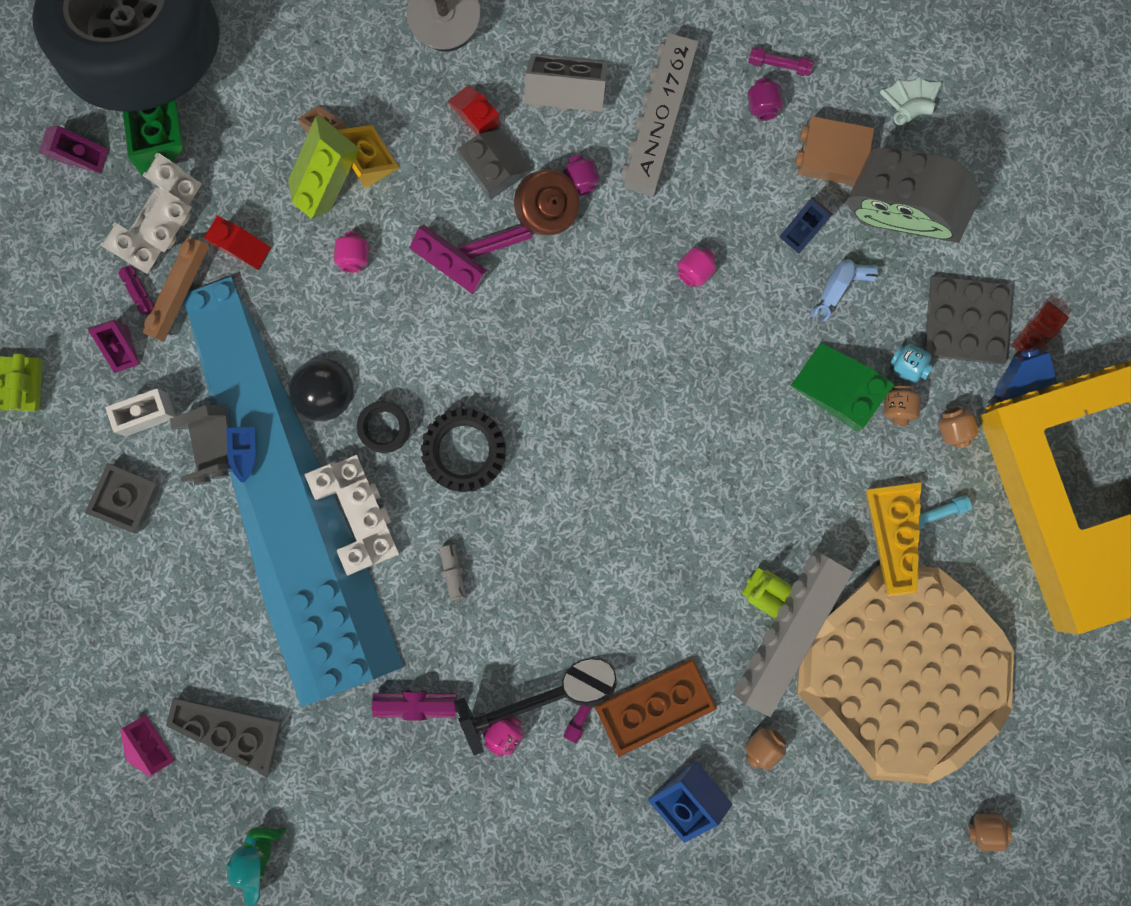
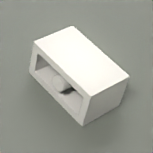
[105,388,176,436]

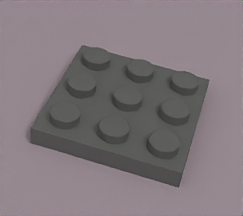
[924,276,1012,365]

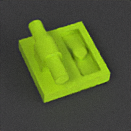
[0,354,44,412]

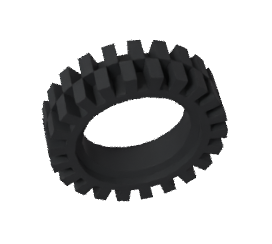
[421,407,506,492]

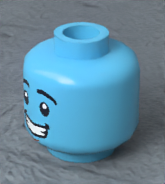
[890,344,934,384]

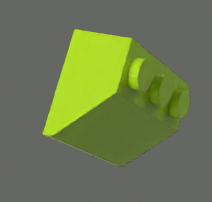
[288,115,360,219]

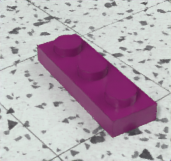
[409,224,487,294]

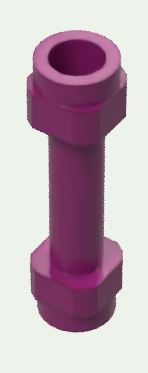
[748,47,813,76]
[563,706,592,744]

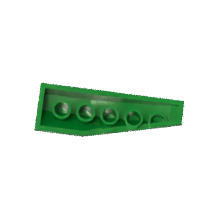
[123,100,183,176]

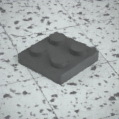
[85,463,160,534]

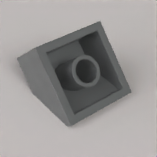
[457,129,533,200]

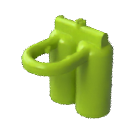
[741,567,793,619]

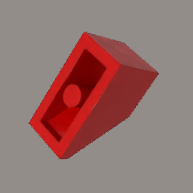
[448,85,501,135]
[204,215,271,270]

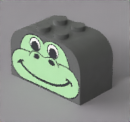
[847,148,982,243]

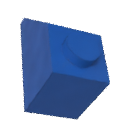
[994,348,1058,401]

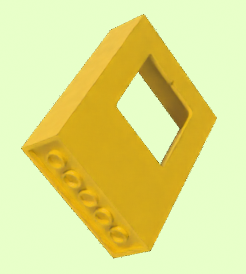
[979,360,1131,634]

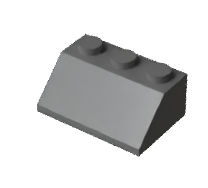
[524,54,608,114]

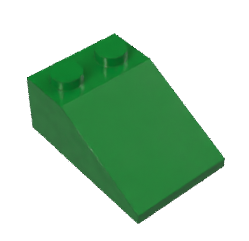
[790,343,894,432]

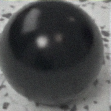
[290,358,353,421]

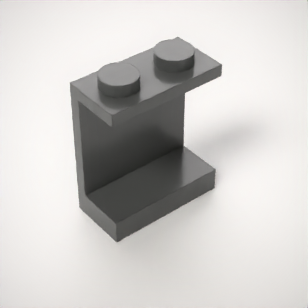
[170,405,232,485]

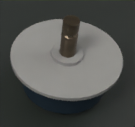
[407,0,481,52]

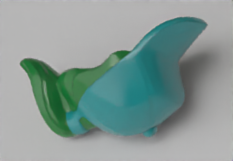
[226,826,286,906]

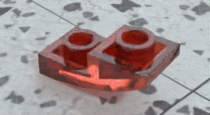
[1010,301,1070,354]

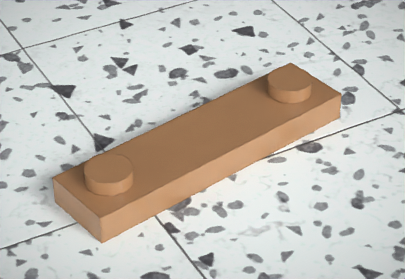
[142,237,209,342]

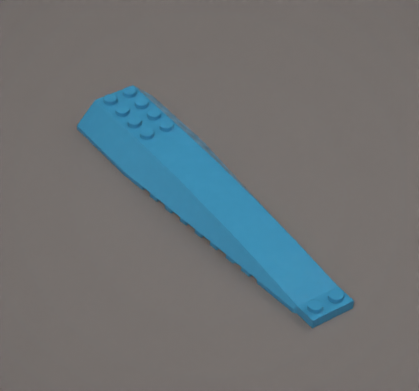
[184,277,404,707]

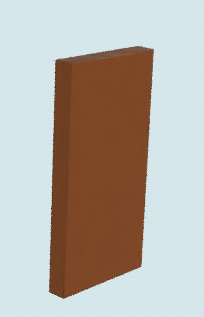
[594,658,717,757]

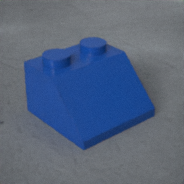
[648,761,733,843]

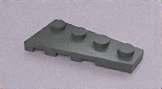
[166,697,282,778]

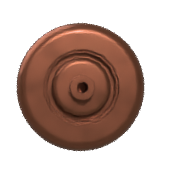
[514,169,580,235]

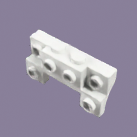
[100,153,202,274]
[304,455,399,576]

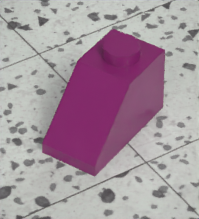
[38,125,109,174]

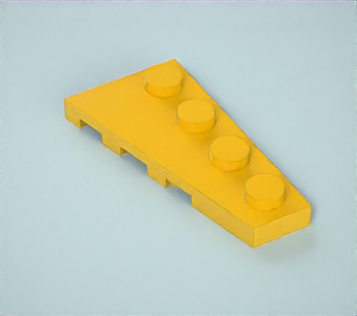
[866,482,921,597]

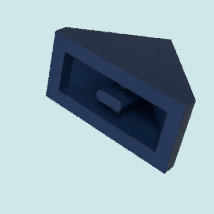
[779,197,833,254]

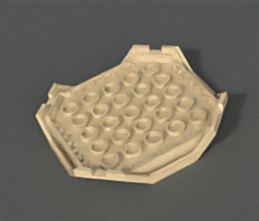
[796,564,1014,784]

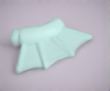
[880,77,942,125]

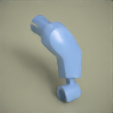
[810,259,878,321]

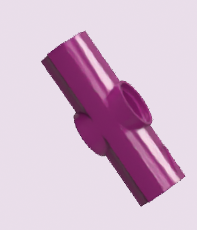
[372,690,457,721]

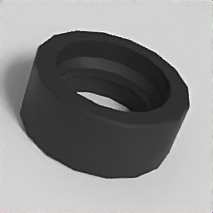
[356,401,410,454]

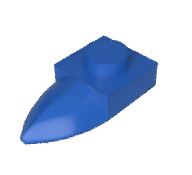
[226,427,257,483]

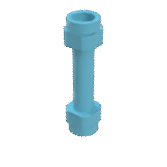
[919,495,972,529]

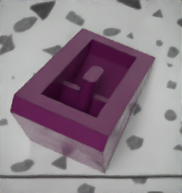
[88,319,140,373]

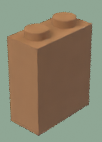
[795,116,874,186]

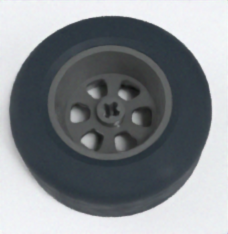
[32,0,220,112]

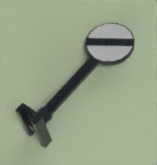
[454,658,617,756]

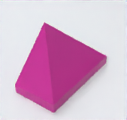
[120,715,175,777]

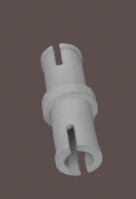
[438,544,467,602]

